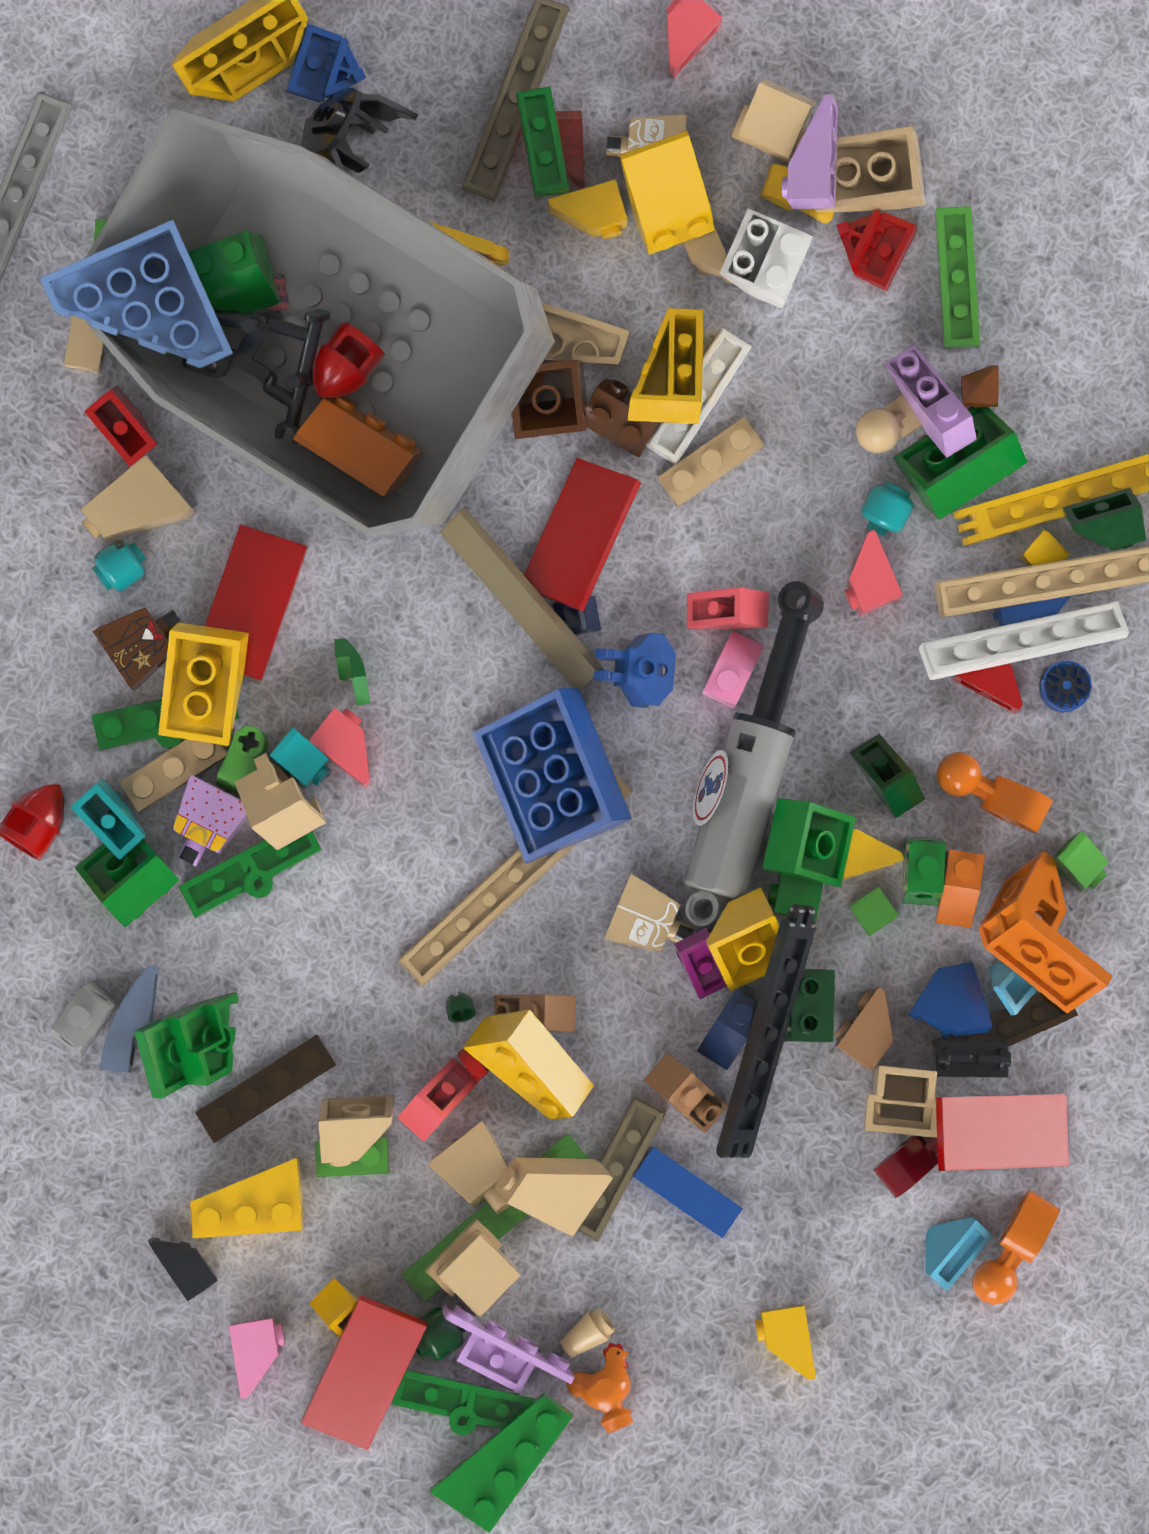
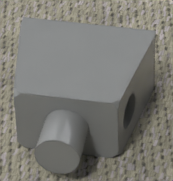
[51,981,122,1057]

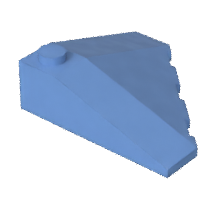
[39,220,233,368]

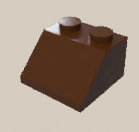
[512,359,587,439]

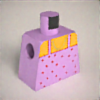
[173,775,248,867]

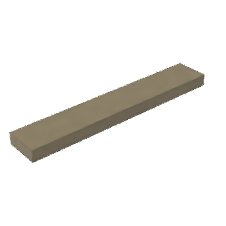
[462,0,570,202]
[440,507,604,691]

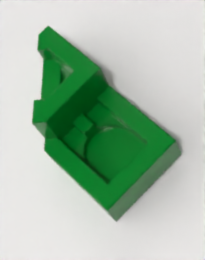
[334,638,371,706]

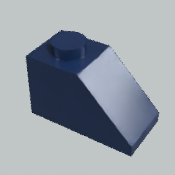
[697,989,758,1070]

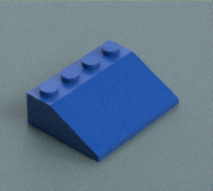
[473,688,632,863]

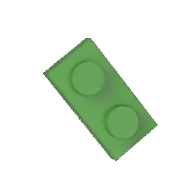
[315,1137,389,1177]

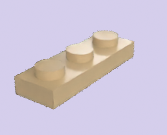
[657,417,765,507]
[119,739,228,813]

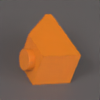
[935,849,985,928]

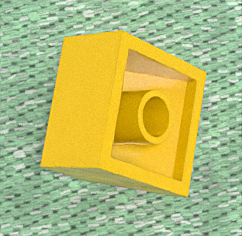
[706,887,779,992]

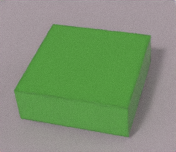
[849,887,899,936]

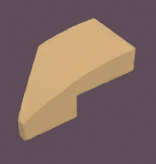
[682,225,733,284]

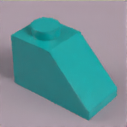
[270,727,330,789]
[70,778,146,860]

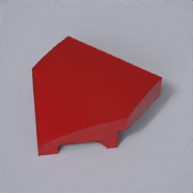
[836,209,918,291]

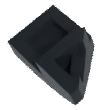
[148,1237,218,1301]

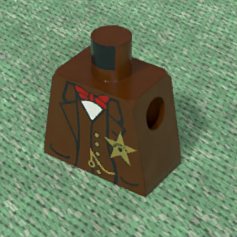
[92,607,182,691]

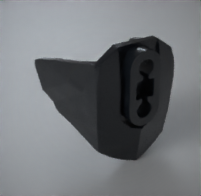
[301,88,419,176]

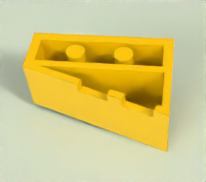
[628,308,703,424]
[463,1009,594,1120]
[190,1157,304,1239]

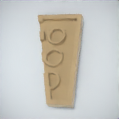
[541,302,630,365]

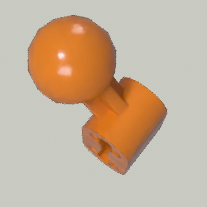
[937,752,1053,834]
[972,1190,1061,1305]

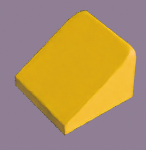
[1019,529,1070,566]

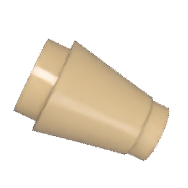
[560,1308,616,1358]

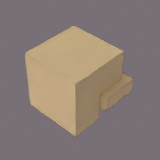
[731,79,816,162]
[235,753,326,850]
[864,1066,937,1138]
[425,1218,521,1317]

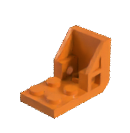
[978,850,1112,1013]

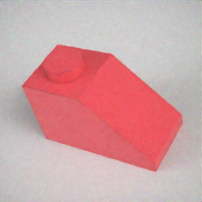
[666,0,722,78]
[844,530,903,616]
[687,587,769,630]
[309,708,371,788]
[397,1058,479,1142]

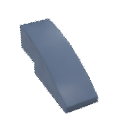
[99,965,159,1073]

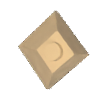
[318,1095,394,1167]

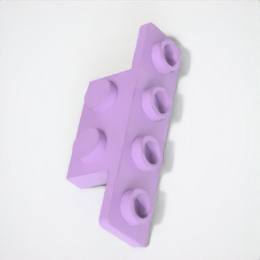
[442,1304,575,1393]

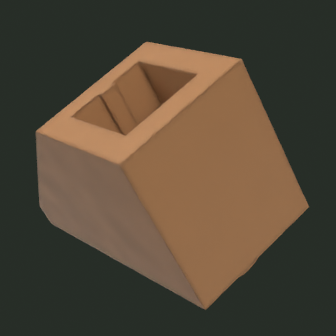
[834,987,893,1071]
[494,994,576,1032]
[644,1053,728,1133]

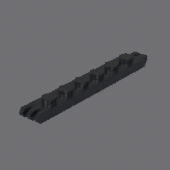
[716,904,816,1158]

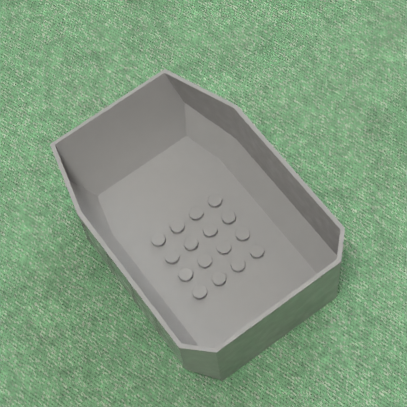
[83,108,555,536]

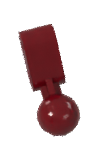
[873,1135,938,1199]

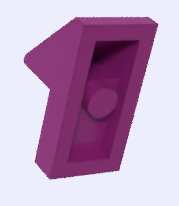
[674,928,727,999]

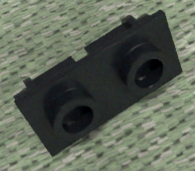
[936,1040,1011,1078]

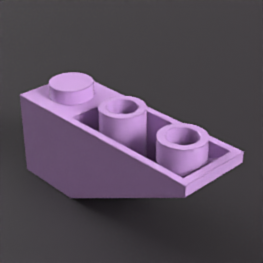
[884,345,977,458]

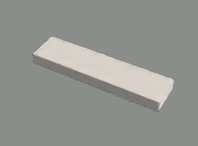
[646,328,752,465]

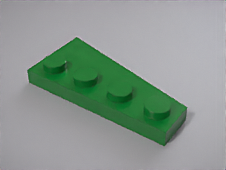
[430,1393,573,1533]

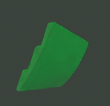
[134,992,238,1099]

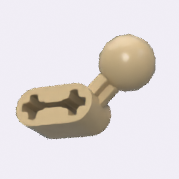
[856,394,922,454]

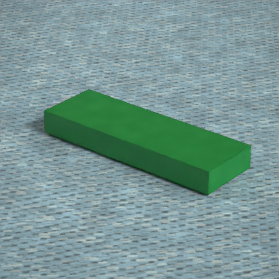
[516,86,569,198]

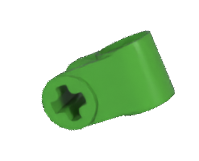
[216,726,268,794]

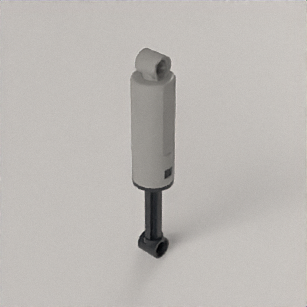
[684,581,824,931]

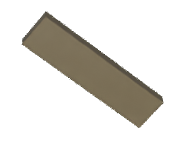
[577,1097,666,1241]

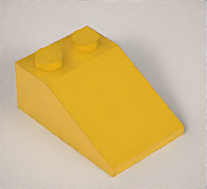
[620,130,715,255]
[158,622,249,746]

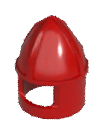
[313,322,385,398]
[0,784,65,861]

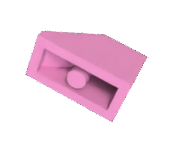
[702,631,765,710]
[229,1317,286,1399]

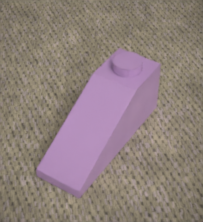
[782,94,838,210]

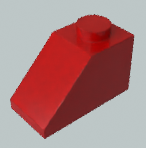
[84,385,158,467]
[953,663,1023,714]

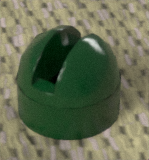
[446,992,476,1023]

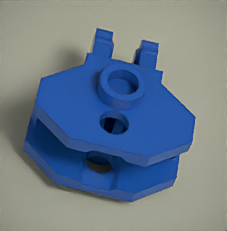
[593,633,676,708]

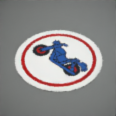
[692,750,729,826]

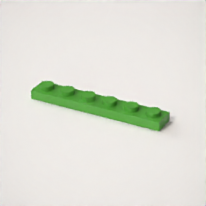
[402,1134,589,1302]

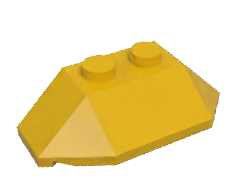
[171,0,309,102]

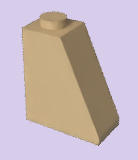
[80,455,195,542]
[494,1157,613,1237]

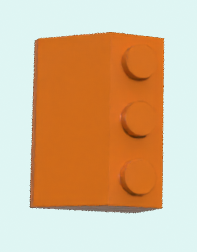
[293,396,423,497]

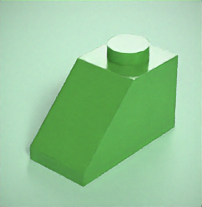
[1053,831,1108,891]

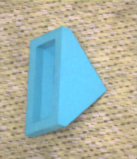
[989,960,1037,1015]
[926,1217,993,1291]

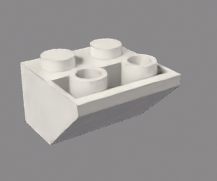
[720,208,813,309]

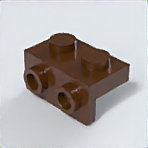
[586,378,660,458]

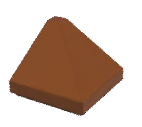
[961,365,999,407]

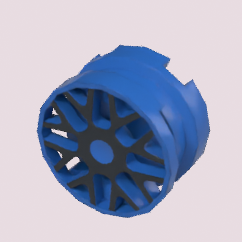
[1039,660,1092,713]

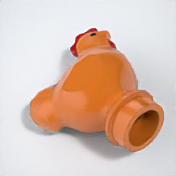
[566,1343,634,1434]

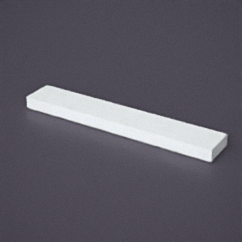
[919,601,1129,680]

